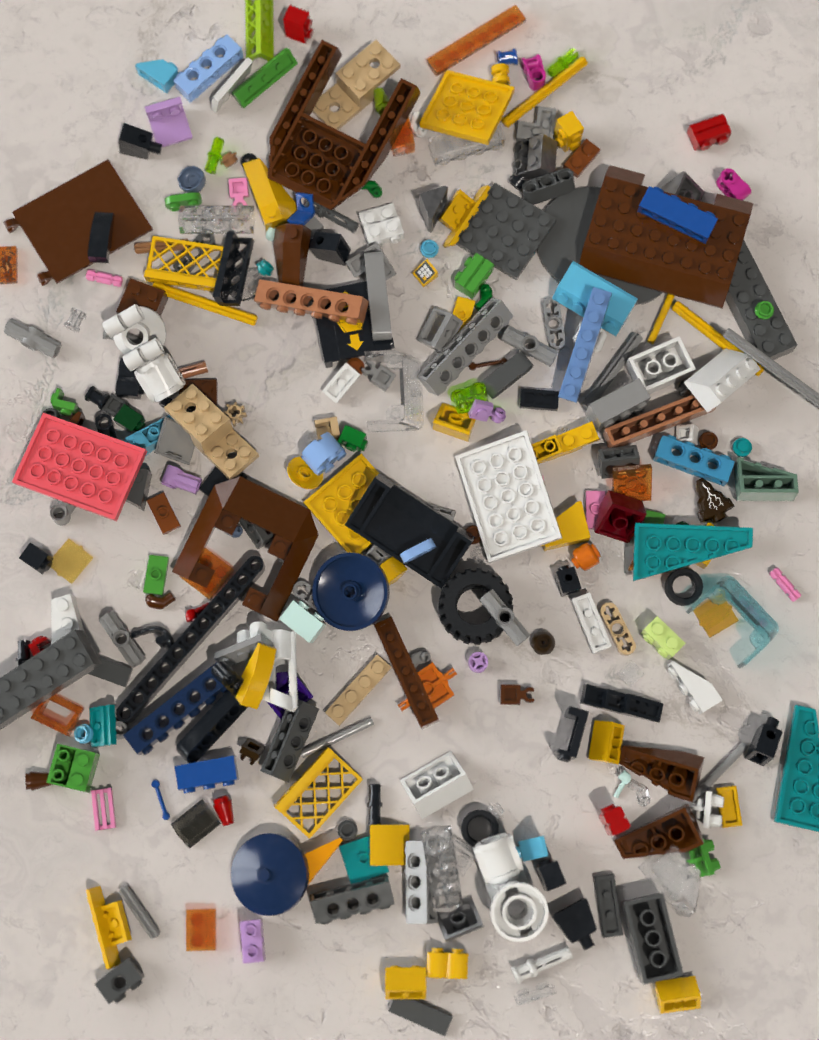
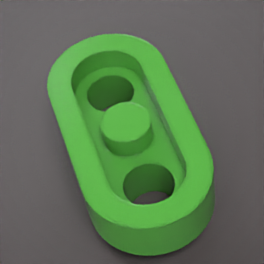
[165,192,202,212]

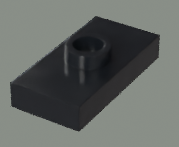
[520,388,559,411]

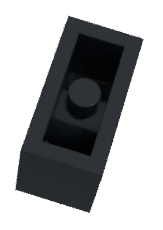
[535,858,567,891]

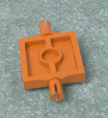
[398,662,457,712]

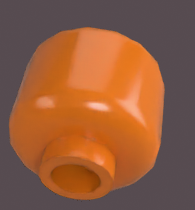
[571,542,601,571]

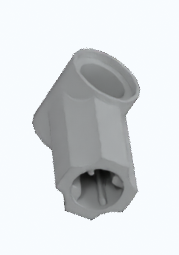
[50,501,76,526]

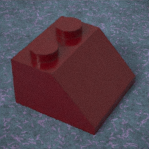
[594,490,647,543]

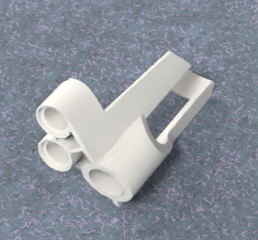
[237,622,298,712]

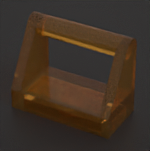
[31,694,84,737]

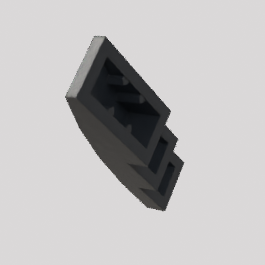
[580,684,663,723]

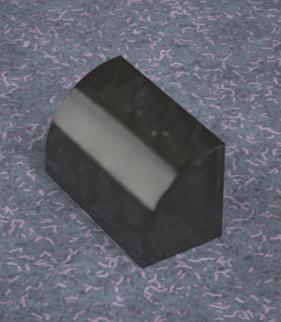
[171,799,221,849]

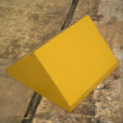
[433,402,476,442]

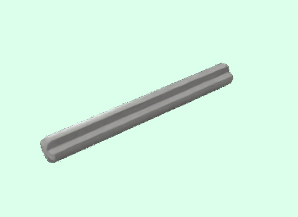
[583,333,643,409]

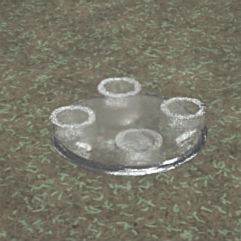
[230,267,263,301]

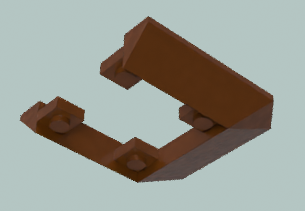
[172,476,319,622]

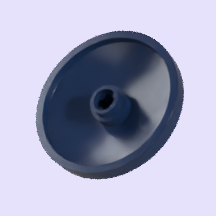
[312,553,390,631]
[231,833,309,916]

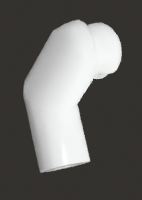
[410,112,427,138]

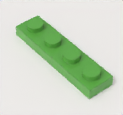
[231,48,298,108]

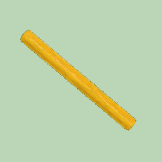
[502,57,588,127]
[152,282,258,326]
[672,301,765,376]

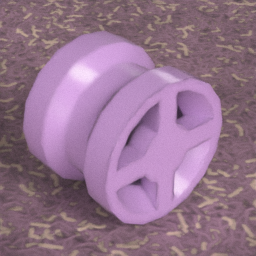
[468,652,488,673]

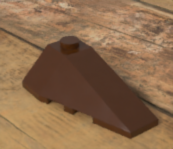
[273,223,312,303]
[619,745,704,802]
[614,803,704,859]

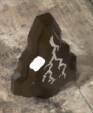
[696,478,735,524]

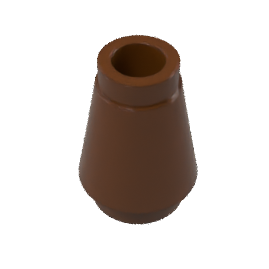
[25,771,53,791]

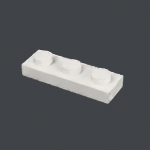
[571,592,612,654]

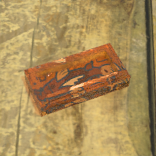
[0,246,18,284]

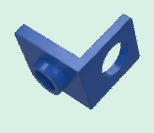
[287,192,315,225]

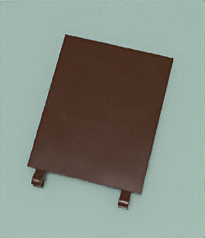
[3,159,153,286]

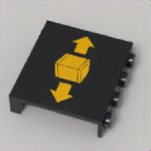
[312,281,395,368]

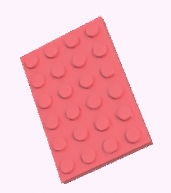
[12,413,147,522]

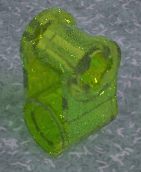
[450,382,489,414]

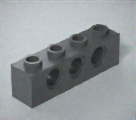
[260,700,319,783]
[310,875,395,924]

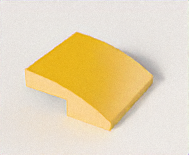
[370,825,410,866]

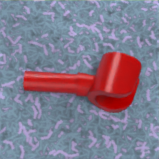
[185,602,209,622]

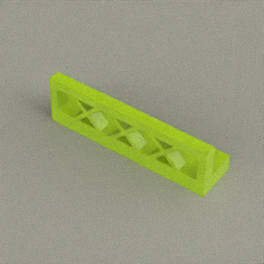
[245,0,274,61]

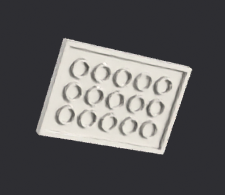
[455,430,562,564]

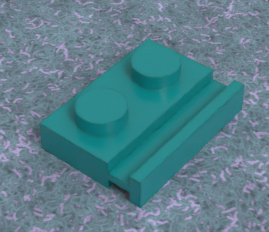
[89,705,117,747]

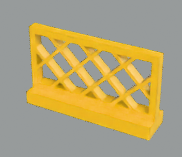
[144,236,224,292]
[274,747,363,839]

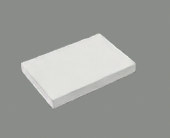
[211,58,253,113]

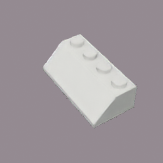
[684,349,761,413]

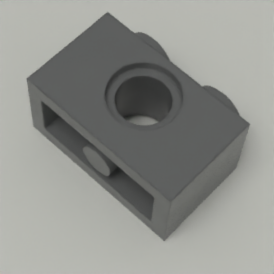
[95,957,145,1004]

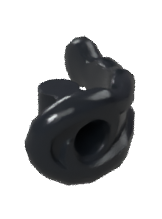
[131,626,174,649]

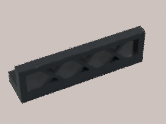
[213,231,254,306]

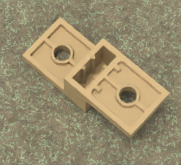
[312,40,401,130]
[164,384,259,480]

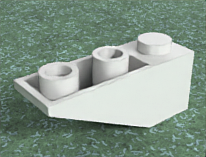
[667,661,722,714]

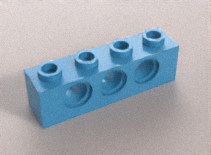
[653,435,735,486]

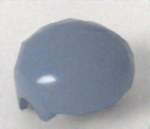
[177,166,206,193]

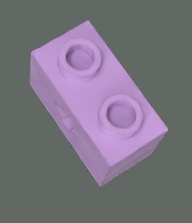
[240,919,266,964]

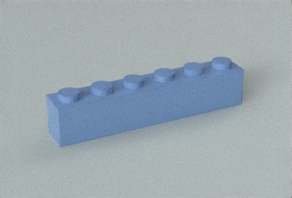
[558,287,612,403]

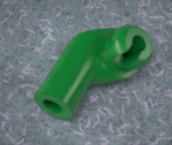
[360,181,382,198]

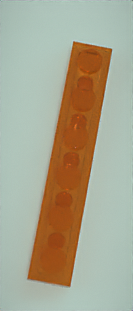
[427,5,526,76]

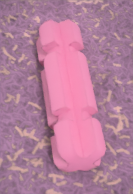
[86,269,123,287]
[769,567,801,602]

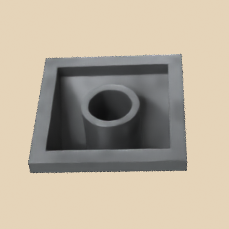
[420,186,448,233]
[438,896,484,942]

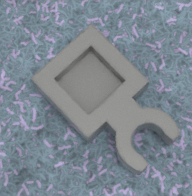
[361,360,396,392]

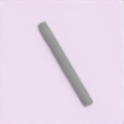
[301,718,374,758]
[692,742,748,803]

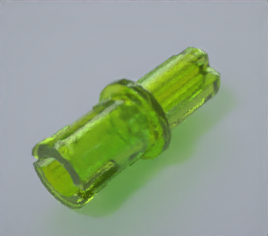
[547,48,579,77]
[204,137,224,174]

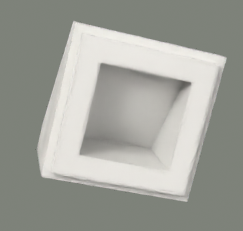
[675,424,699,445]

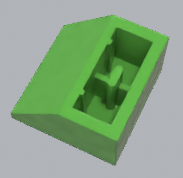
[46,744,100,793]

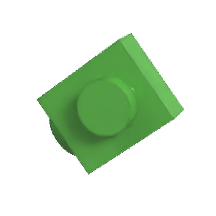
[51,388,79,416]

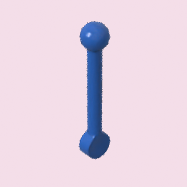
[152,780,170,820]

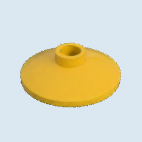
[287,457,323,489]

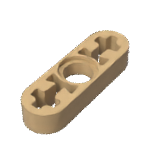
[599,603,636,656]

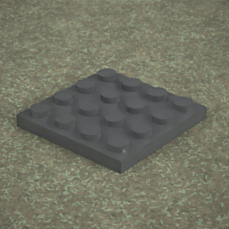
[456,183,557,280]

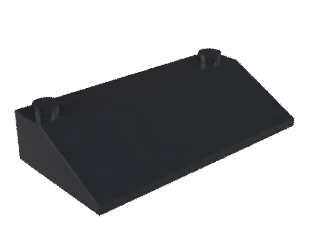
[345,474,475,589]

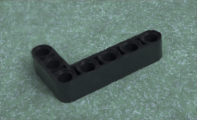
[176,661,248,763]

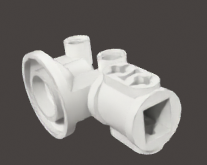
[102,304,186,403]
[472,833,548,942]

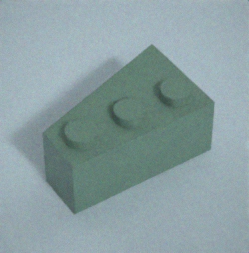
[734,457,799,501]

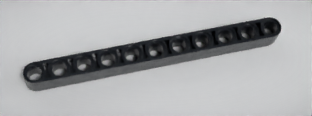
[115,556,265,723]

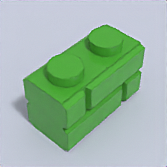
[454,253,494,299]

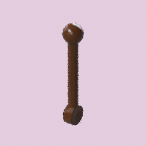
[469,358,508,371]

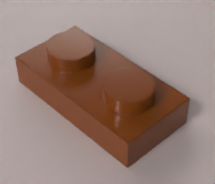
[563,138,601,178]

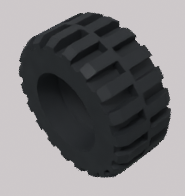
[438,568,513,645]

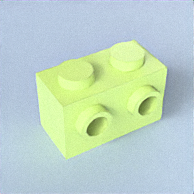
[641,616,686,660]

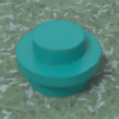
[257,259,274,276]
[733,438,752,457]

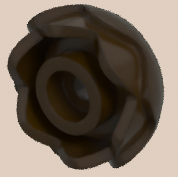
[531,631,555,655]

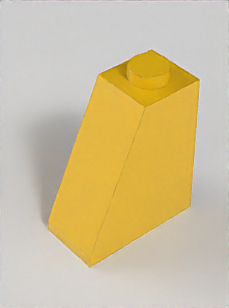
[540,501,591,551]

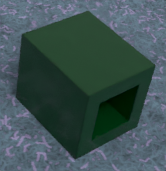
[113,404,146,434]

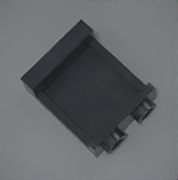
[554,706,589,763]

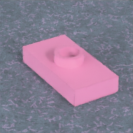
[585,491,605,529]

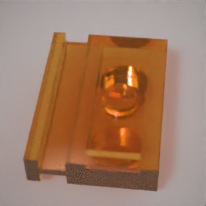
[186,909,217,951]

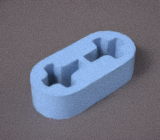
[400,538,436,564]

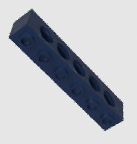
[123,661,228,755]

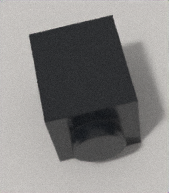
[19,543,53,575]

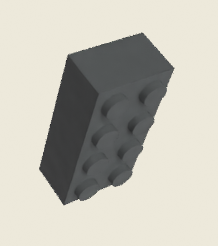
[621,893,684,984]

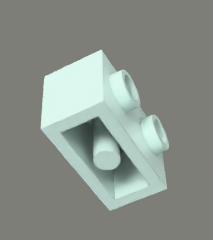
[279,600,326,643]

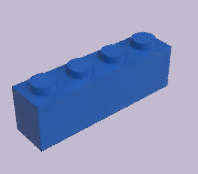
[638,186,718,244]

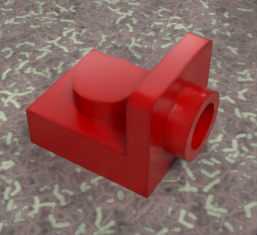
[28,636,51,656]

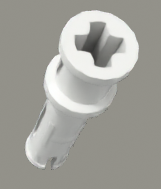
[511,946,573,984]

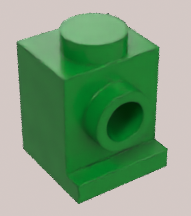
[338,425,368,452]

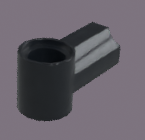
[95,414,117,439]

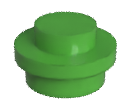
[755,301,774,320]

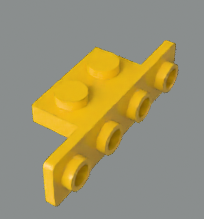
[438,185,490,248]
[86,886,132,969]

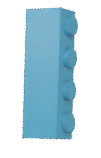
[552,261,638,336]

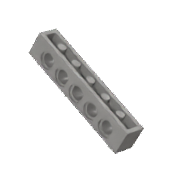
[417,298,513,396]

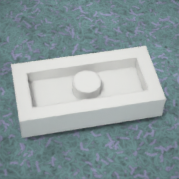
[322,362,361,403]

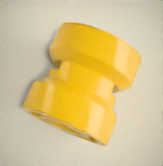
[491,63,510,85]

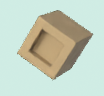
[314,416,340,440]

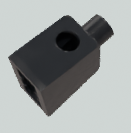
[119,123,163,159]
[309,231,351,266]
[745,717,782,766]
[551,898,597,950]

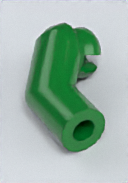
[474,284,493,311]

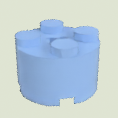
[301,432,347,476]

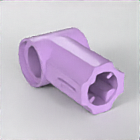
[161,465,202,495]

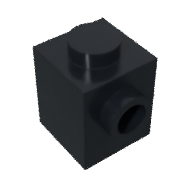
[554,565,581,597]

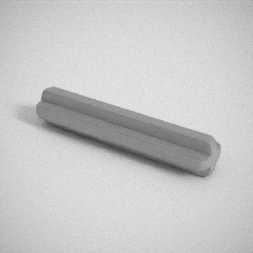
[119,885,160,939]

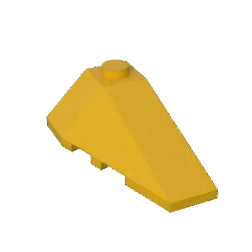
[242,158,297,231]

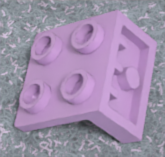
[145,97,193,148]

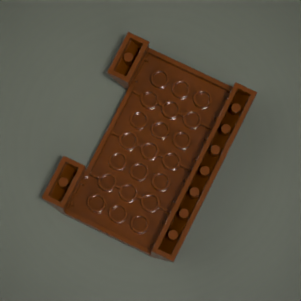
[579,165,753,309]

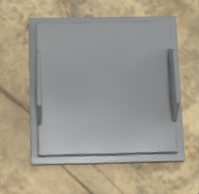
[154,417,195,465]

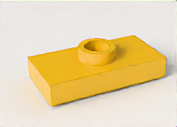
[453,296,476,334]

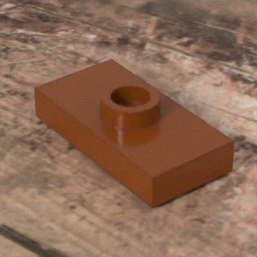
[146,492,181,535]

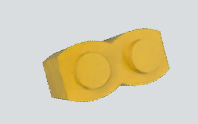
[426,948,468,979]

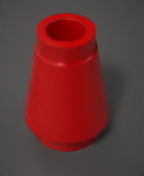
[213,795,234,826]

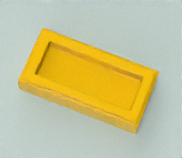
[715,786,743,828]

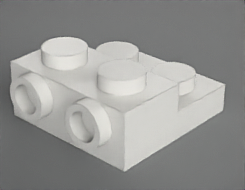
[358,203,404,247]

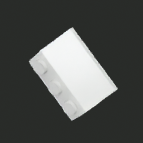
[400,751,474,819]

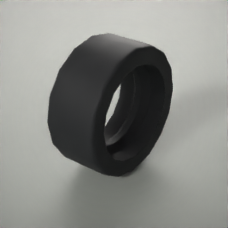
[664,568,703,606]
[461,810,499,847]

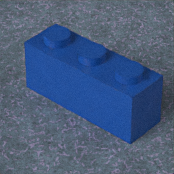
[174,755,239,794]

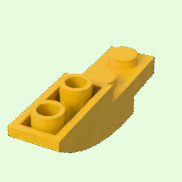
[532,421,600,464]

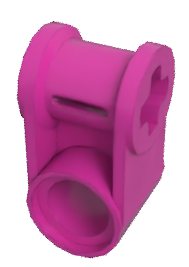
[521,54,546,91]
[716,168,751,200]

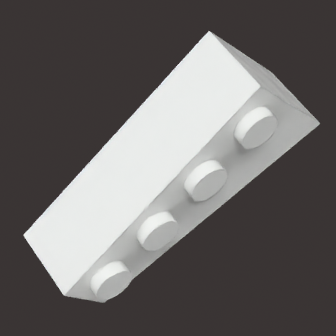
[51,594,85,644]

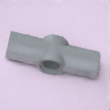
[4,319,62,359]
[501,325,558,366]
[479,589,530,646]
[99,611,146,668]

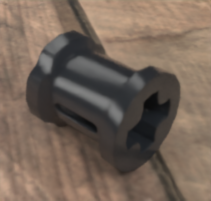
[85,386,110,410]

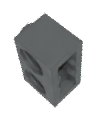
[598,445,640,479]

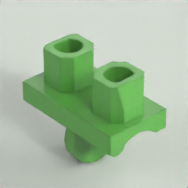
[685,838,720,877]

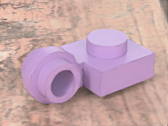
[468,399,506,423]

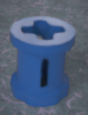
[497,49,518,65]

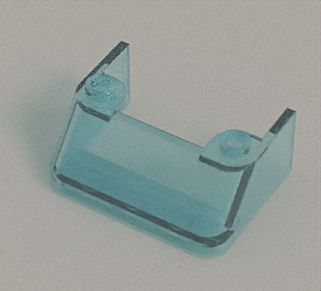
[686,576,779,669]

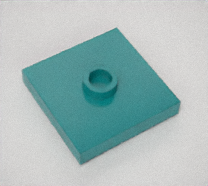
[339,836,389,884]

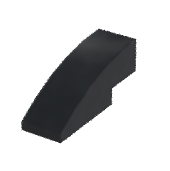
[88,212,114,263]

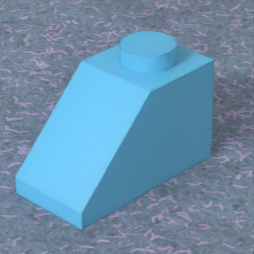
[135,59,179,94]
[516,836,549,862]

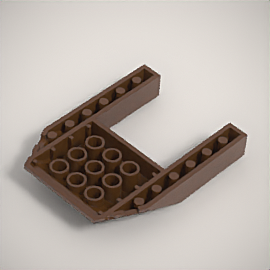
[268,40,421,211]

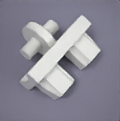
[691,791,724,829]

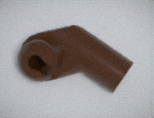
[145,592,175,610]

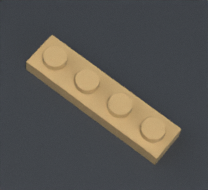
[325,655,392,726]

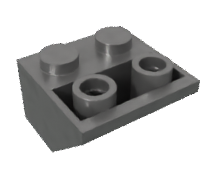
[513,134,557,179]

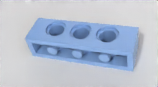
[174,34,243,103]

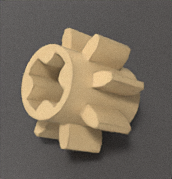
[223,402,247,427]

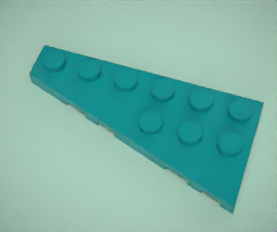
[633,523,753,581]
[774,705,819,832]

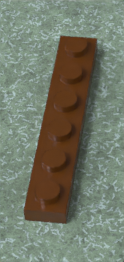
[374,616,439,729]

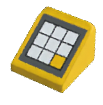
[412,259,438,288]

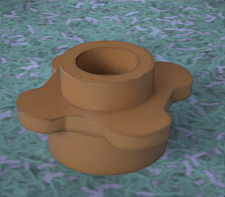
[220,152,238,168]

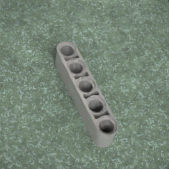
[364,251,392,341]

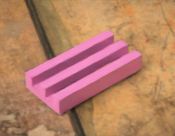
[91,788,116,831]

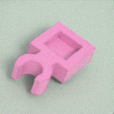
[228,177,249,211]

